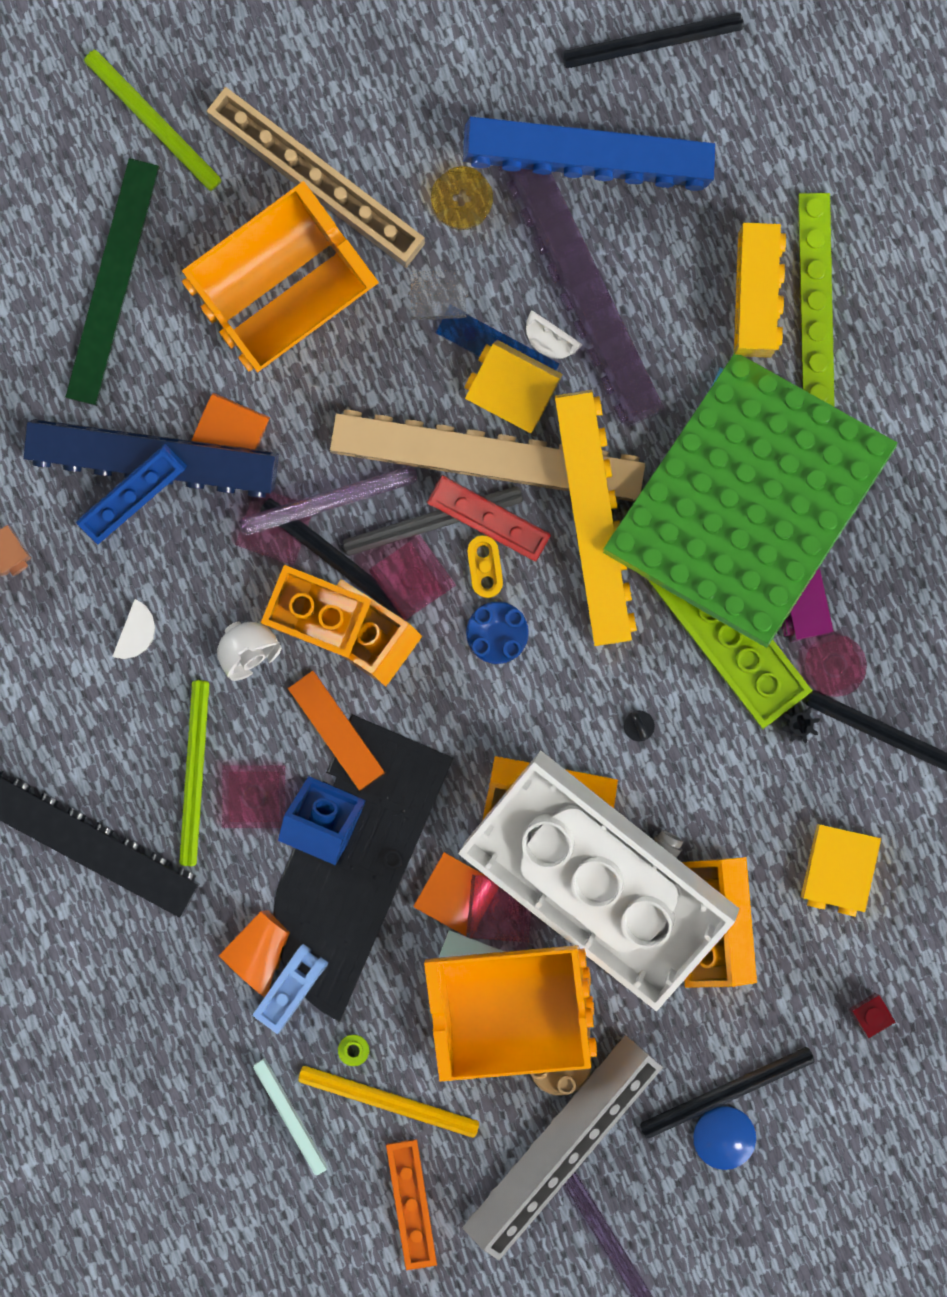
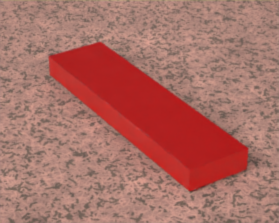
[427,475,551,562]

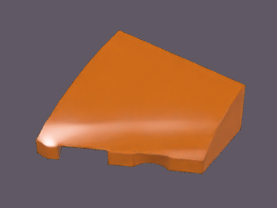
[219,910,290,997]

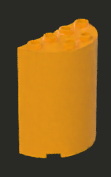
[181,181,379,373]
[424,945,597,1082]

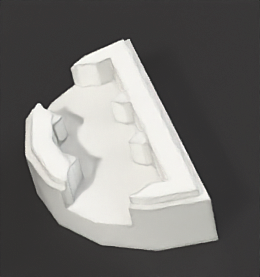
[526,310,583,359]
[112,599,156,659]

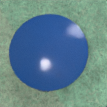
[466,602,529,664]
[693,1106,756,1170]

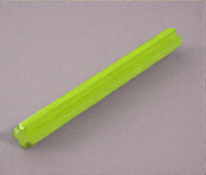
[84,49,221,191]
[179,680,209,867]

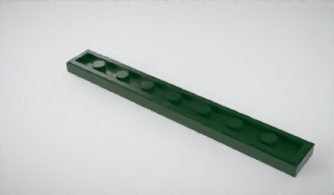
[65,158,160,406]

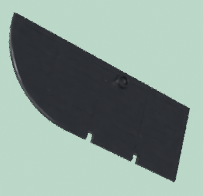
[273,714,454,1022]

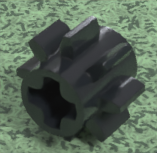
[780,705,820,744]

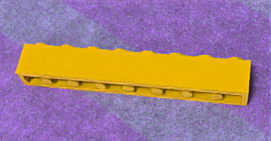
[555,390,637,646]

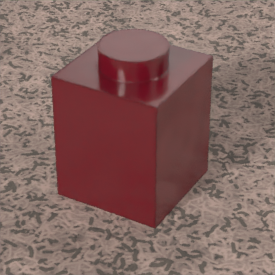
[849,993,896,1038]

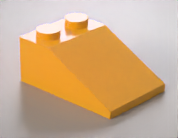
[261,565,372,658]
[337,579,422,687]

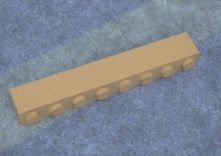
[206,87,425,268]

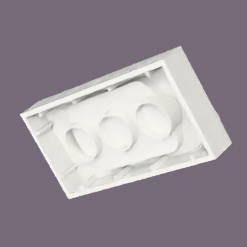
[458,750,740,1011]

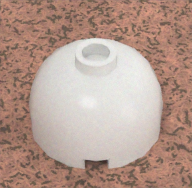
[217,621,282,681]

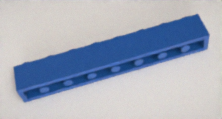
[463,116,715,191]

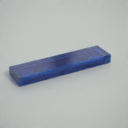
[435,306,560,370]

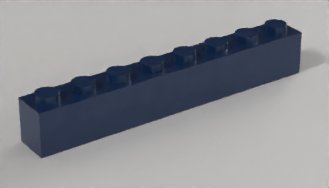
[23,419,279,498]

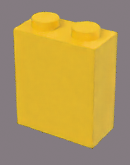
[464,340,563,433]
[801,824,881,917]

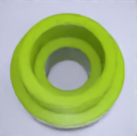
[338,1035,369,1066]

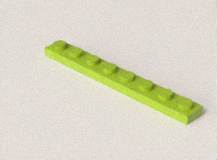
[798,193,835,407]

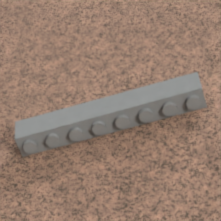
[462,1035,663,1260]

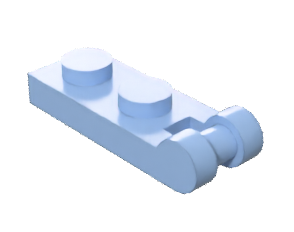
[252,944,329,1034]

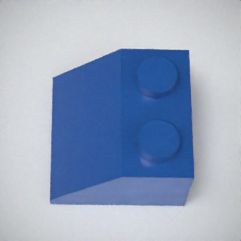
[278,776,366,865]

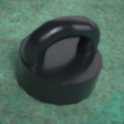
[623,710,655,742]

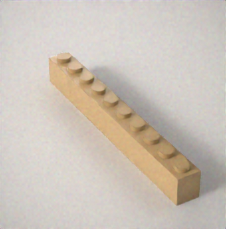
[330,410,645,502]

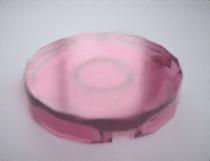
[804,635,867,697]

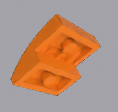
[191,393,270,450]
[413,852,499,938]

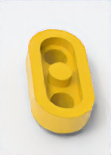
[467,535,503,598]

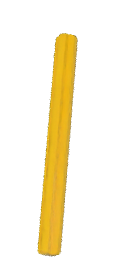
[298,1066,479,1138]

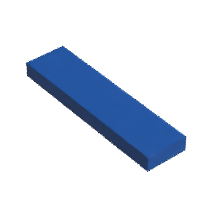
[76,444,187,545]

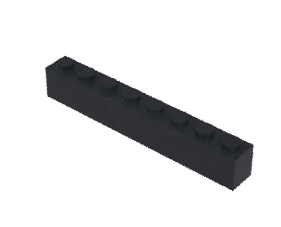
[0,769,200,918]

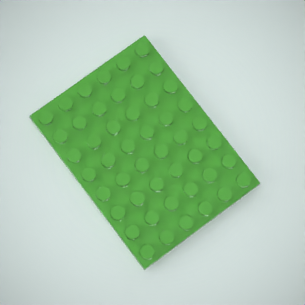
[603,353,898,648]

